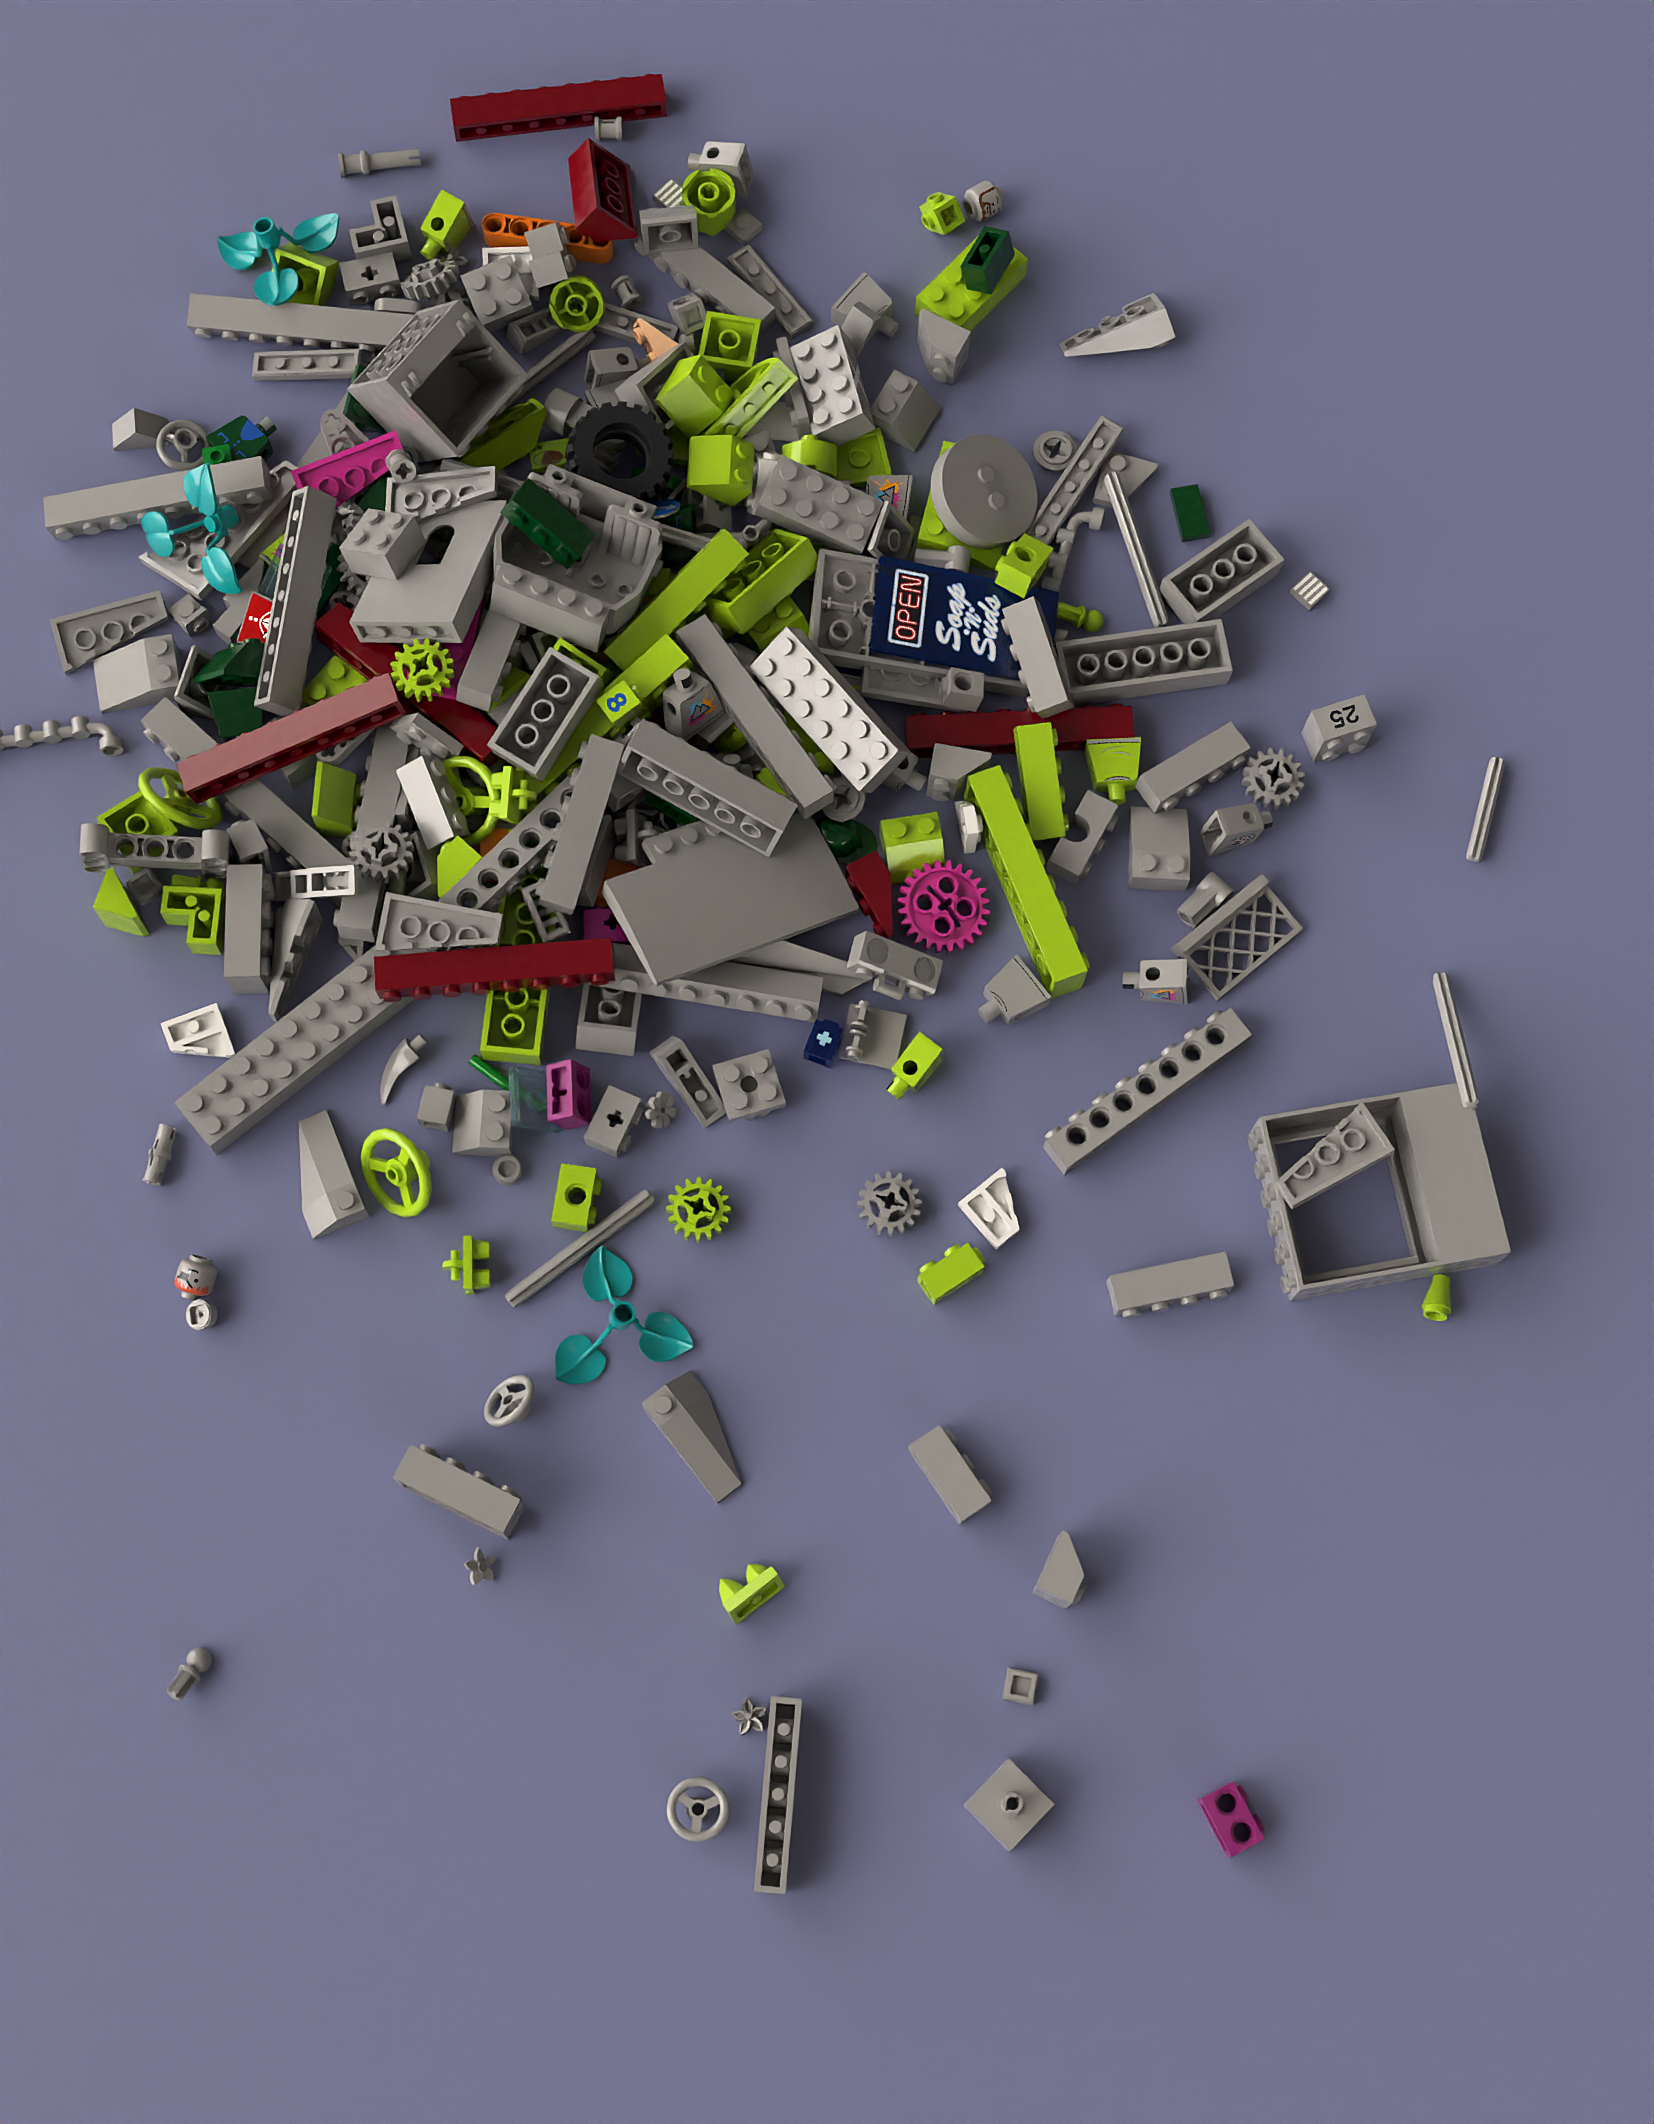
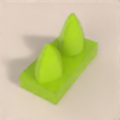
[719,1564,785,1625]

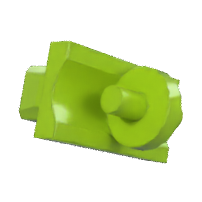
[489,766,537,824]
[442,1235,491,1295]

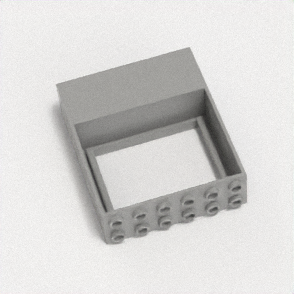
[1248,1083,1511,1302]

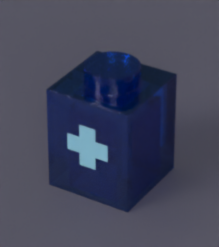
[803,1019,844,1069]

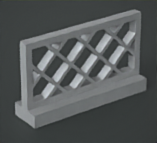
[1170,874,1303,1001]

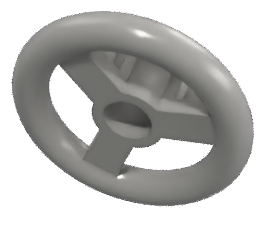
[156,420,209,471]
[484,1375,535,1427]
[667,1777,730,1842]

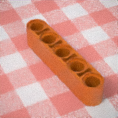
[482,213,614,264]

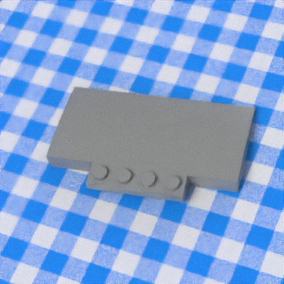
[808,549,1037,714]
[602,813,860,987]

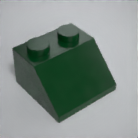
[194,638,265,687]

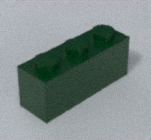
[500,478,595,569]

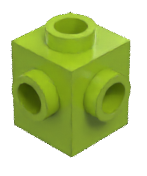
[919,192,965,235]

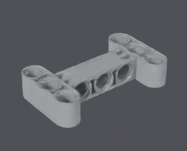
[79,823,230,879]

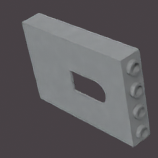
[349,500,508,643]

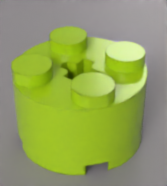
[682,168,736,236]
[782,434,838,480]

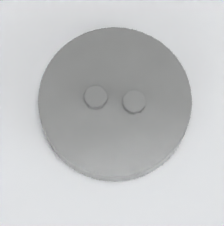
[931,434,1037,549]

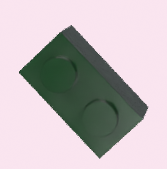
[960,226,1015,295]

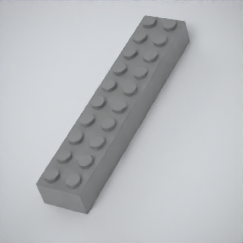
[174,945,432,1155]

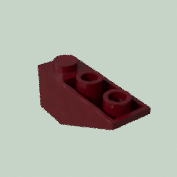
[845,850,893,940]

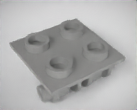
[838,1000,907,1069]

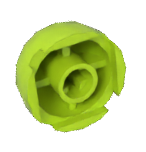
[549,275,604,333]

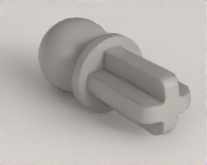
[167,1647,212,1701]

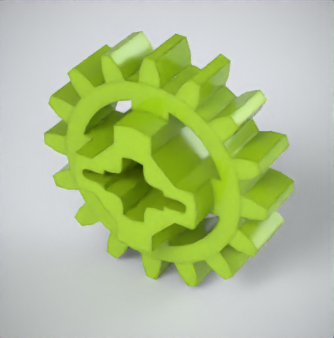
[391,638,455,702]
[666,1177,731,1243]

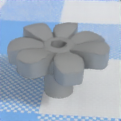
[644,1091,677,1129]

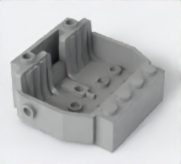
[490,464,664,653]

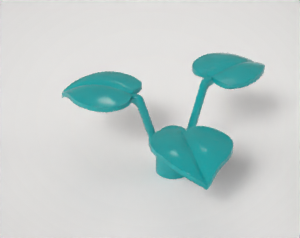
[217,213,339,306]
[141,463,243,594]
[555,1246,693,1385]

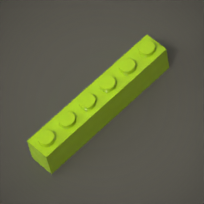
[601,529,749,673]

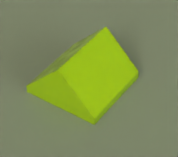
[93,867,149,937]

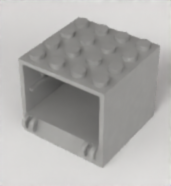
[347,299,529,462]

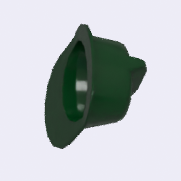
[815,815,878,864]

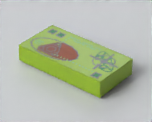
[529,438,569,473]

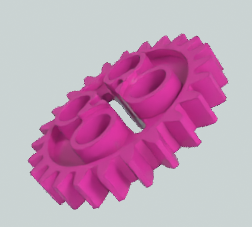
[896,860,990,954]

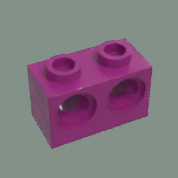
[546,1059,592,1130]
[1197,1781,1265,1857]

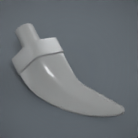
[380,1034,428,1105]

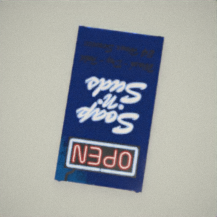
[868,556,1059,680]

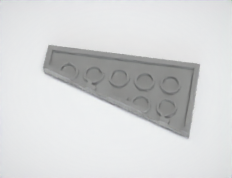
[138,460,298,601]

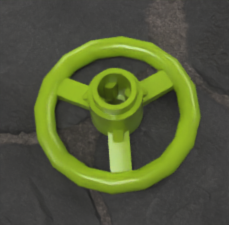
[442,755,501,846]
[138,767,223,830]
[361,1128,432,1218]

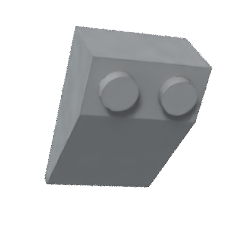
[615,342,693,430]
[93,634,182,714]
[1128,806,1190,891]
[575,983,642,1056]

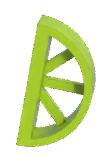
[701,357,799,438]

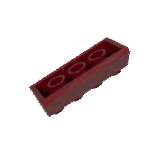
[568,138,638,242]

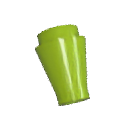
[1421,1274,1451,1321]

